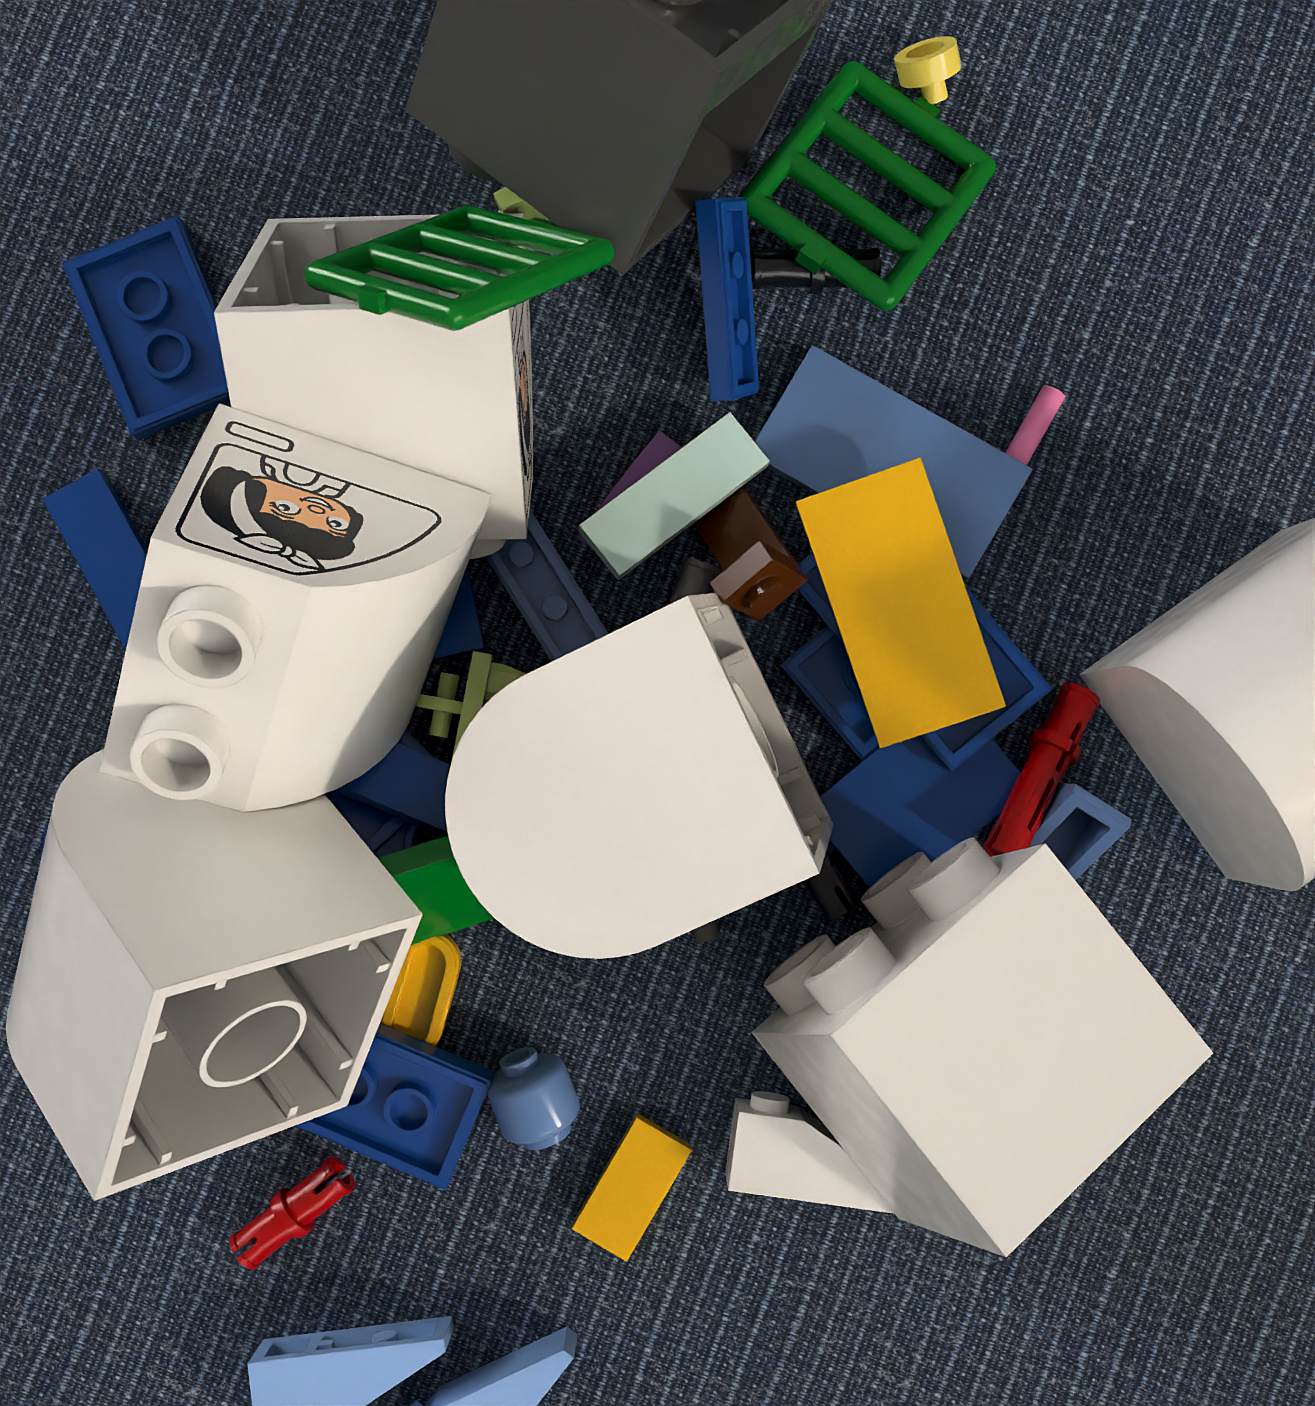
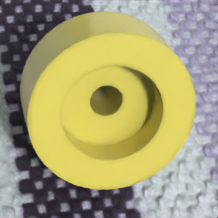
[894,36,962,104]

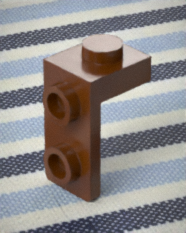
[696,487,808,621]

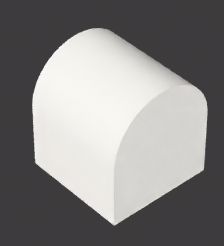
[1079,518,1315,891]
[445,593,834,959]
[6,749,423,1201]

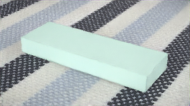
[578,412,770,580]

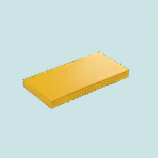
[796,457,1006,749]

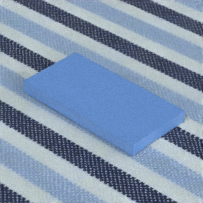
[755,345,1033,581]

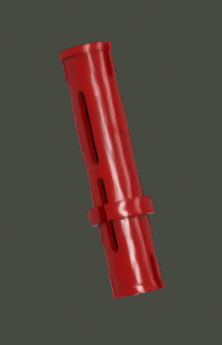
[982,683,1100,857]

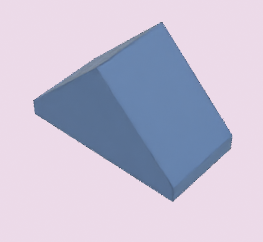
[1029,783,1132,881]

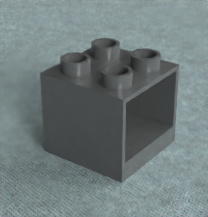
[405,0,833,275]

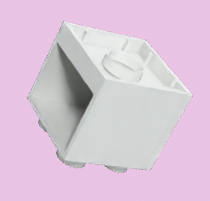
[751,837,1213,1257]

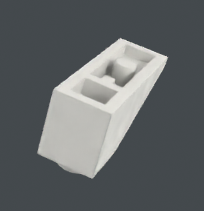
[725,1091,894,1213]

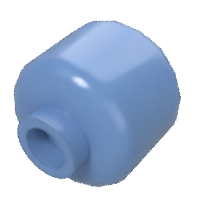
[487,1047,580,1150]

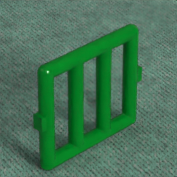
[738,61,996,311]
[304,205,615,331]

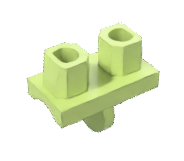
[416,651,525,762]

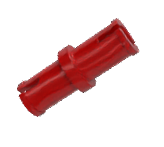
[229,1156,355,1270]

